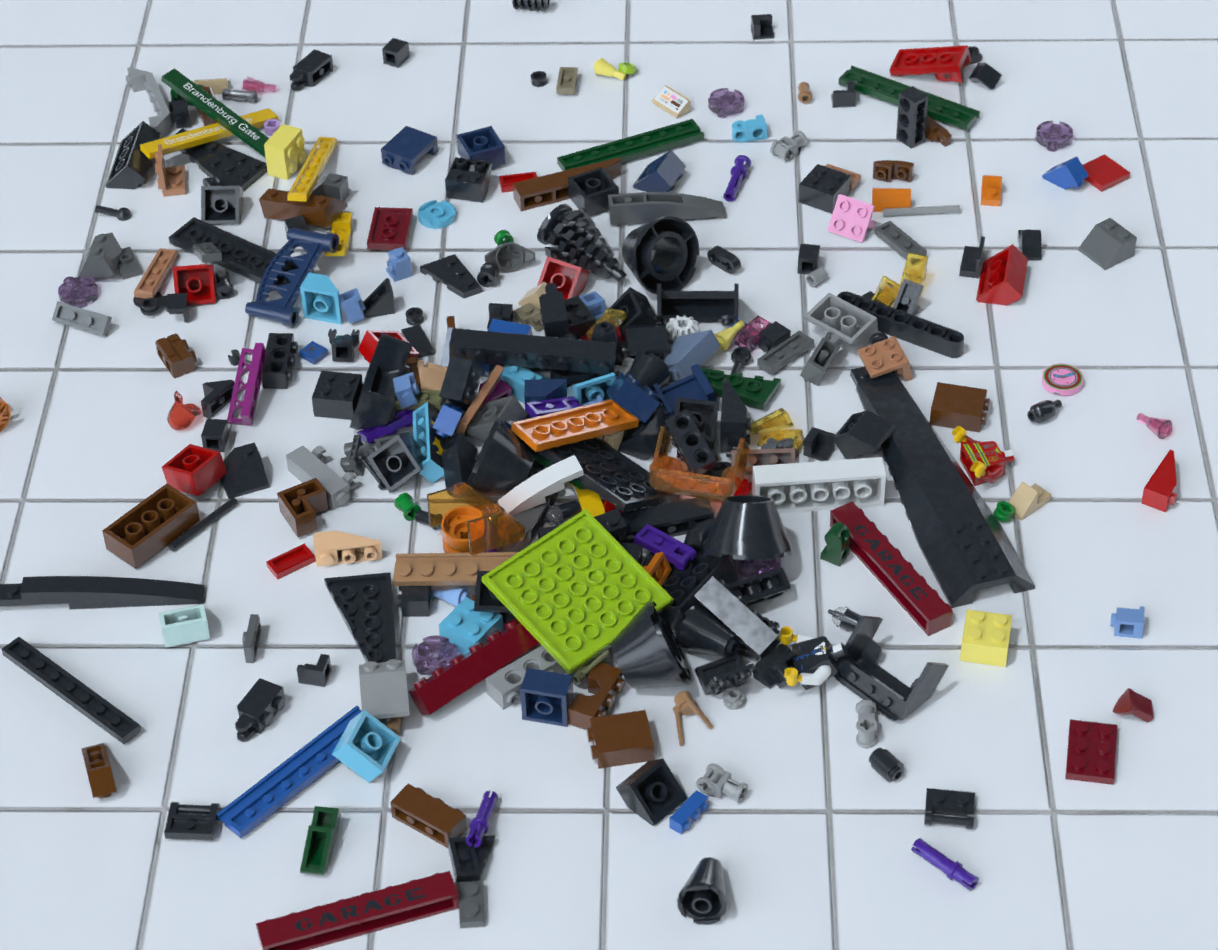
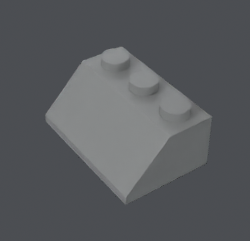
[804,293,878,347]

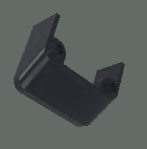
[657,283,739,326]
[349,333,413,430]
[834,615,949,720]

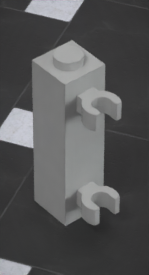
[286,446,357,510]

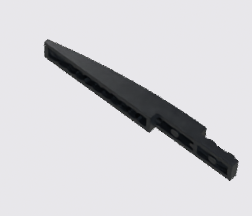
[0,576,205,610]

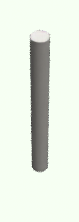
[882,205,960,216]

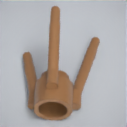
[672,691,713,746]

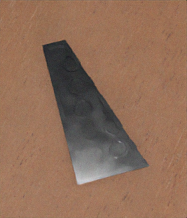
[174,128,267,191]
[324,572,397,663]

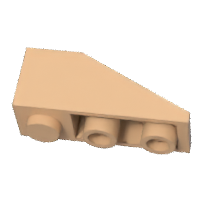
[313,530,382,567]

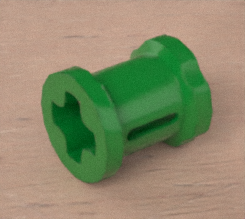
[394,493,421,521]

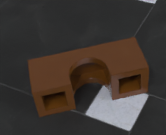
[568,662,625,730]

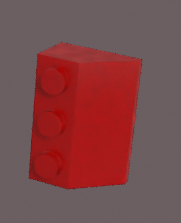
[976,244,1028,306]

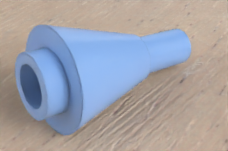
[430,588,471,607]

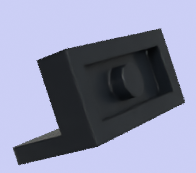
[959,236,985,279]

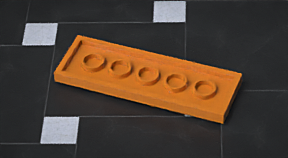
[511,399,639,452]

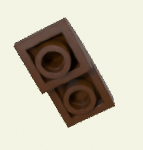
[873,160,914,183]

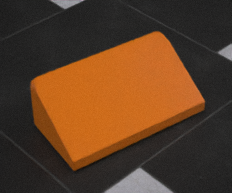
[872,188,911,212]

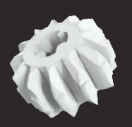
[666,315,700,345]

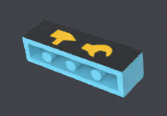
[413,402,446,483]

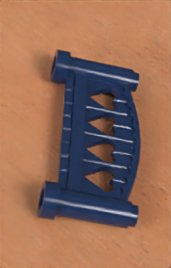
[245,228,339,328]

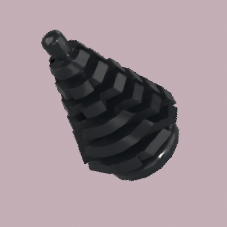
[537,204,626,283]

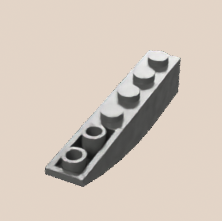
[608,192,725,225]
[497,468,560,552]

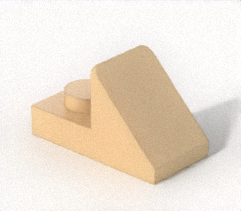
[1008,482,1051,521]

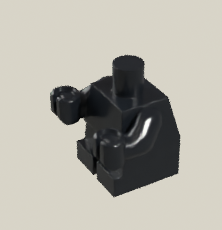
[328,329,360,362]

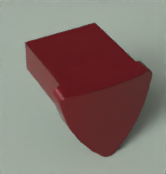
[1113,688,1154,723]

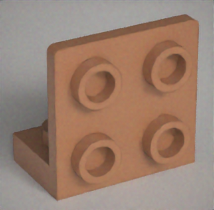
[155,144,186,197]
[857,336,913,382]

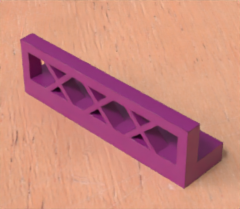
[227,342,267,426]

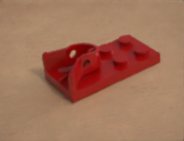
[889,45,971,83]

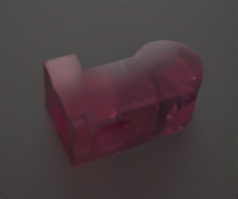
[734,315,772,353]

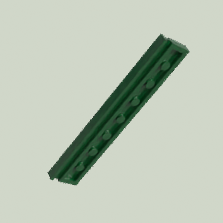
[838,66,980,131]
[557,119,704,171]

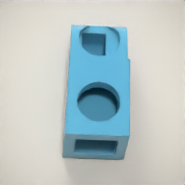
[732,114,767,142]

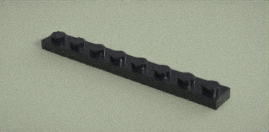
[1,637,141,744]

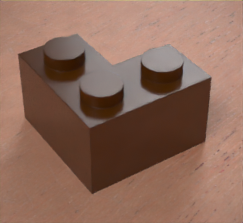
[277,478,328,537]

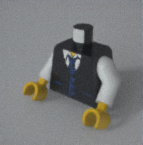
[780,626,847,690]

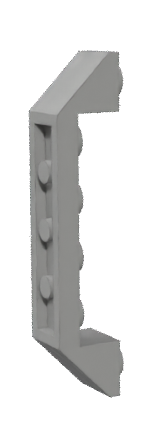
[125,67,172,139]

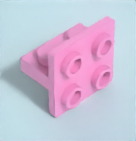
[828,194,877,242]

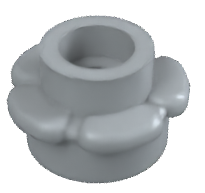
[722,688,745,710]

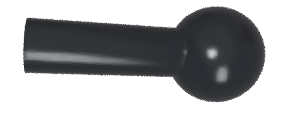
[95,205,132,221]

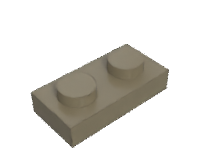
[556,67,578,95]

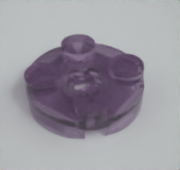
[708,88,744,118]
[1035,121,1073,152]
[58,276,99,308]
[412,635,458,675]

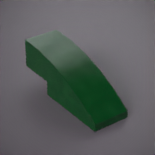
[300,806,342,876]

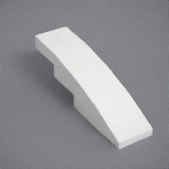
[498,455,584,518]

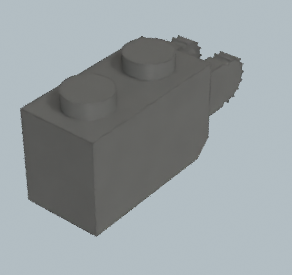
[800,332,843,386]

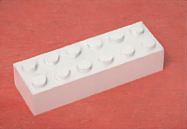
[752,457,886,514]

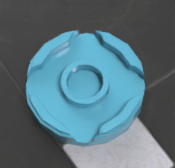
[418,200,456,229]

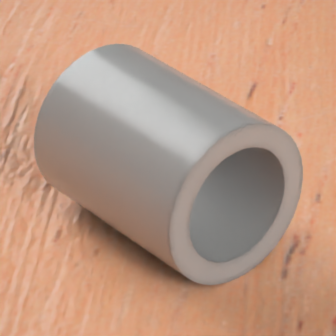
[806,267,828,287]

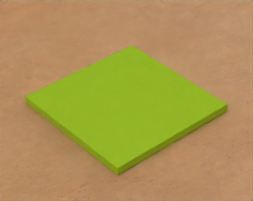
[481,509,674,674]

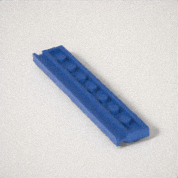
[216,705,362,838]

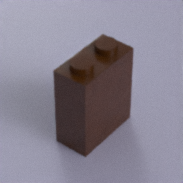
[930,382,990,432]
[586,710,654,769]

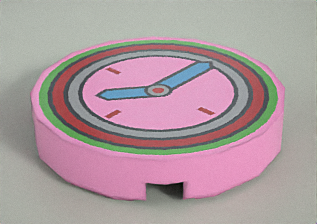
[1042,363,1084,396]

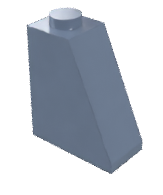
[664,330,720,383]

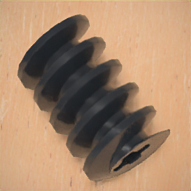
[512,0,550,12]

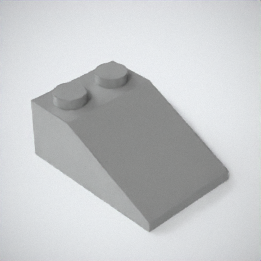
[359,659,410,719]

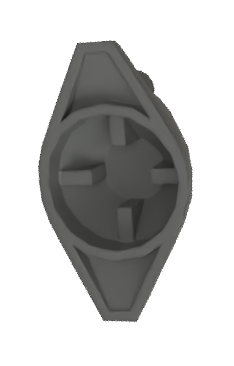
[485,242,535,271]

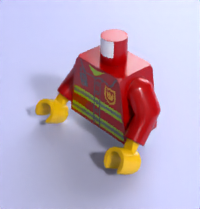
[952,426,1014,486]

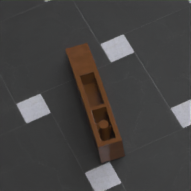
[513,157,621,211]

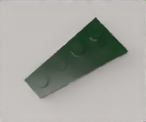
[692,368,781,410]

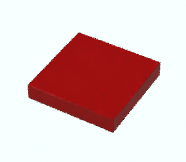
[1083,154,1131,192]

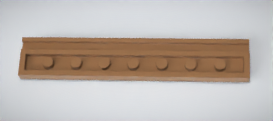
[393,552,519,586]

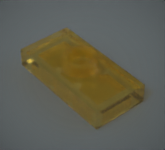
[586,308,626,339]

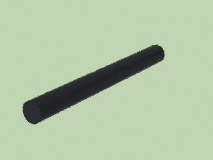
[168,498,238,552]

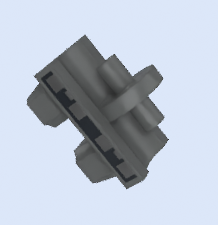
[340,434,376,476]

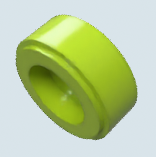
[618,62,637,74]

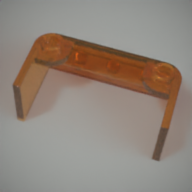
[649,426,750,501]
[427,483,526,555]

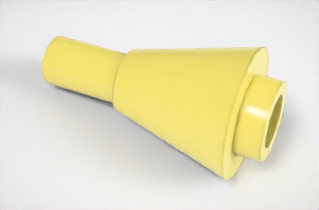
[593,58,626,81]
[714,320,745,351]

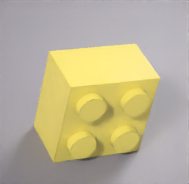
[264,124,306,180]
[960,609,1013,667]

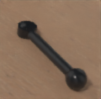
[357,453,386,490]

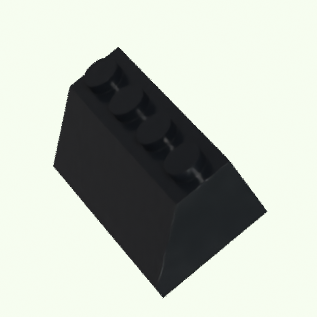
[105,121,160,189]

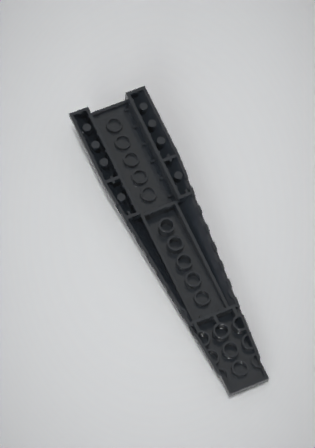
[850,367,1035,608]

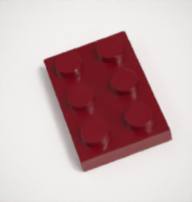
[367,207,413,251]
[1065,719,1117,785]

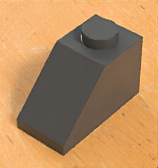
[311,173,349,201]

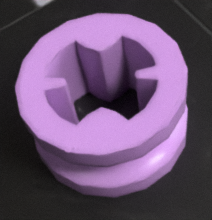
[264,119,280,136]

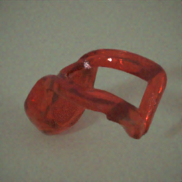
[167,391,202,431]

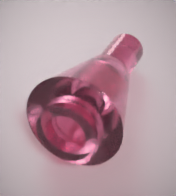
[242,76,276,93]
[1136,413,1173,439]

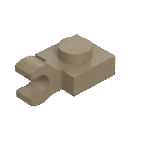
[513,303,543,331]

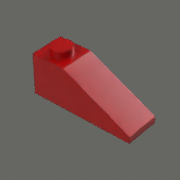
[1141,450,1178,513]

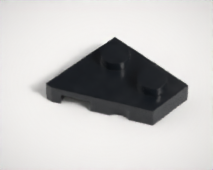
[447,835,495,882]

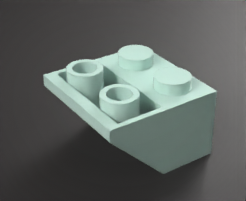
[159,604,210,648]

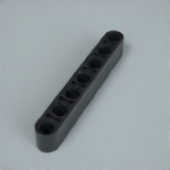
[837,291,964,358]

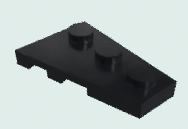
[420,254,482,299]

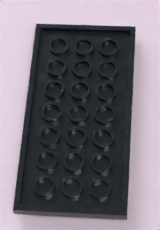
[504,417,681,512]

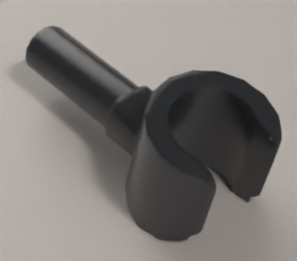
[228,350,251,366]

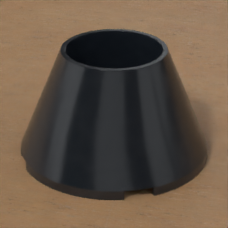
[622,216,700,295]
[460,418,535,499]
[703,495,793,560]
[610,600,692,688]

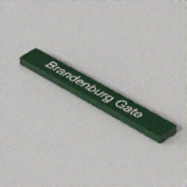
[161,68,269,158]

